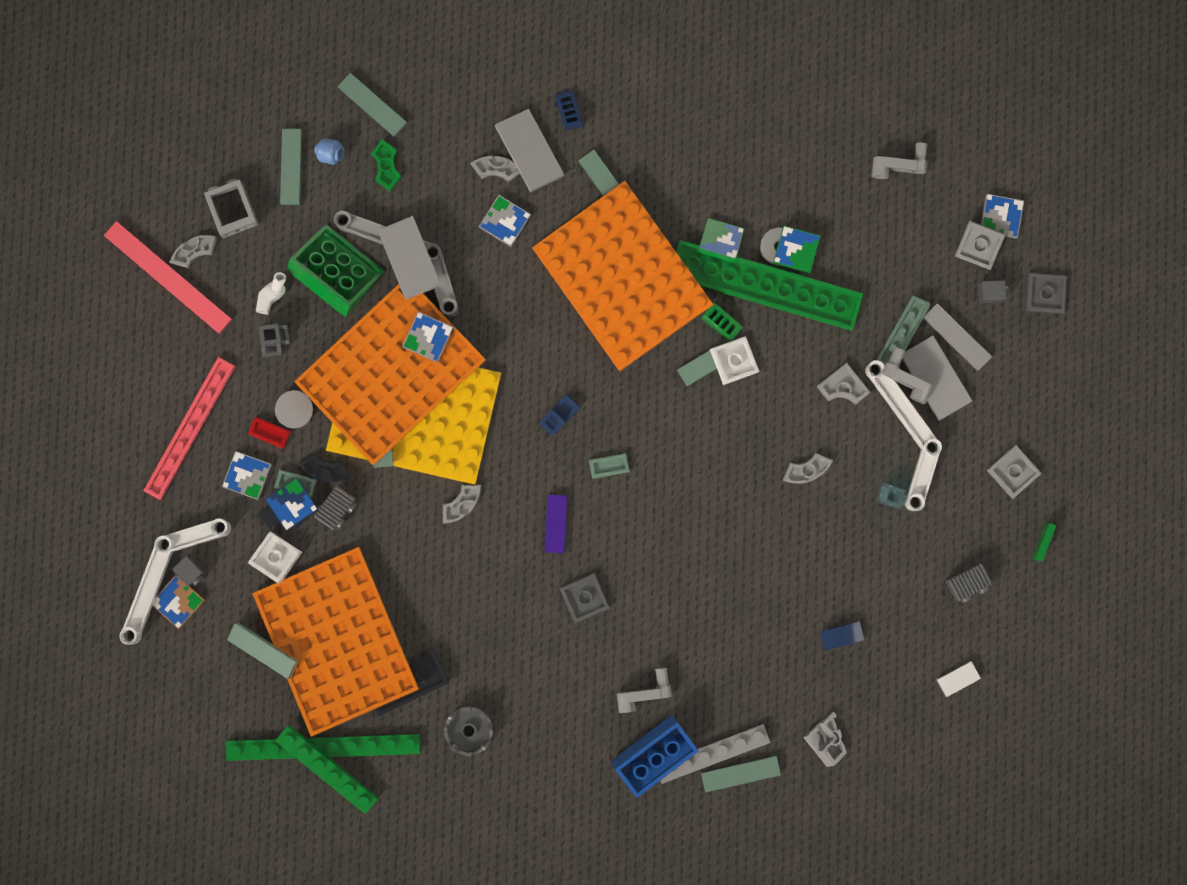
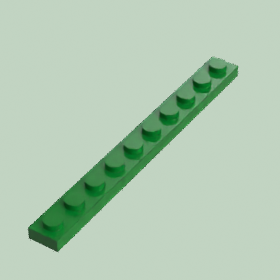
[226,734,420,761]

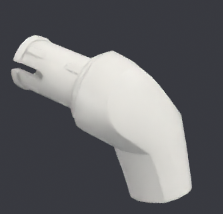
[256,272,286,314]

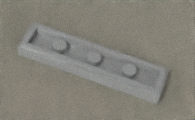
[924,303,992,371]

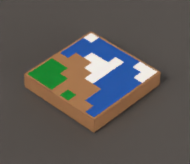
[152,575,205,629]

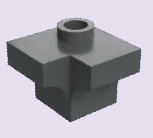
[258,324,290,358]

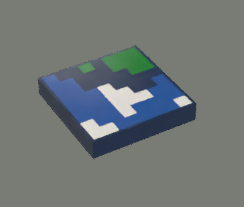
[265,477,319,531]

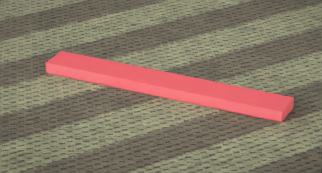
[104,221,232,334]
[143,357,236,500]

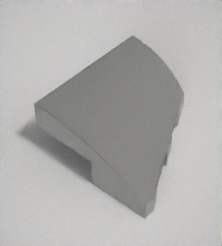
[803,712,847,767]

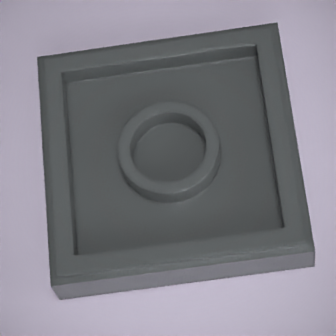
[1026,273,1067,314]
[559,573,610,623]

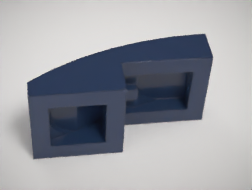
[539,394,581,436]
[820,621,864,650]

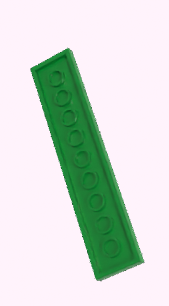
[676,240,863,331]

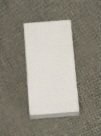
[936,661,981,697]

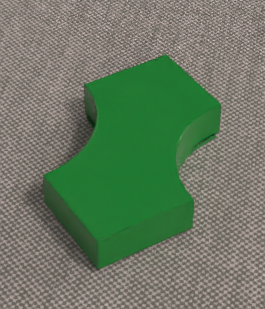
[371,139,402,192]

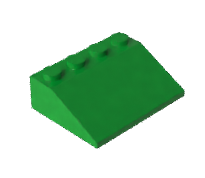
[286,224,385,318]

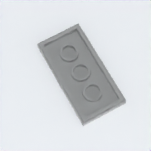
[495,109,564,192]
[377,216,441,300]
[902,336,972,421]

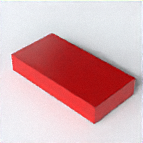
[248,417,291,449]

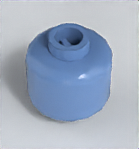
[315,138,344,165]

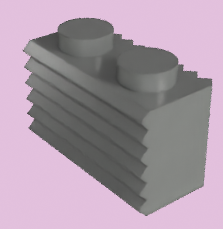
[314,485,357,531]
[945,563,993,603]

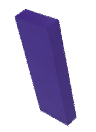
[545,495,567,553]

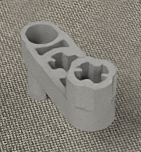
[872,143,928,179]
[881,347,933,404]
[617,668,672,713]

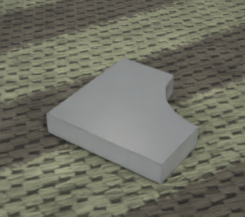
[816,363,871,404]

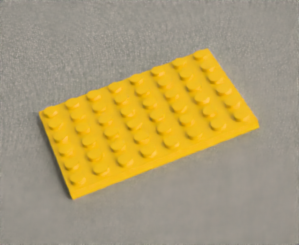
[326,368,501,485]

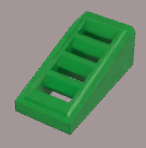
[701,302,743,342]

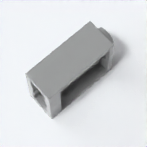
[204,179,259,239]

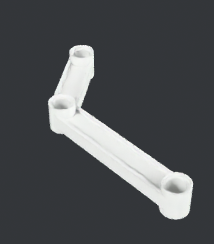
[865,360,942,511]
[119,519,231,645]

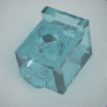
[875,483,907,509]

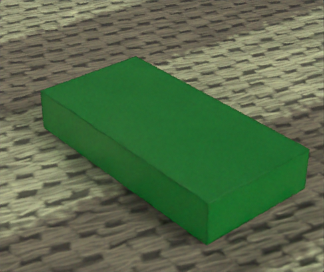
[1031,523,1056,561]

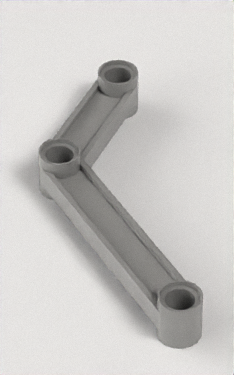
[334,211,458,317]

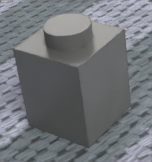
[978,281,1009,303]
[172,556,206,586]

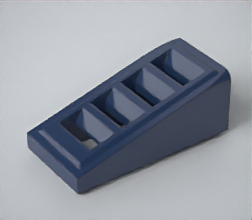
[555,90,583,132]

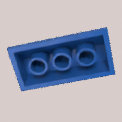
[610,715,699,798]

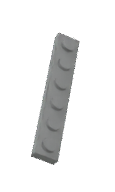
[660,724,770,784]

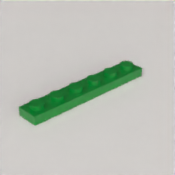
[275,724,378,814]

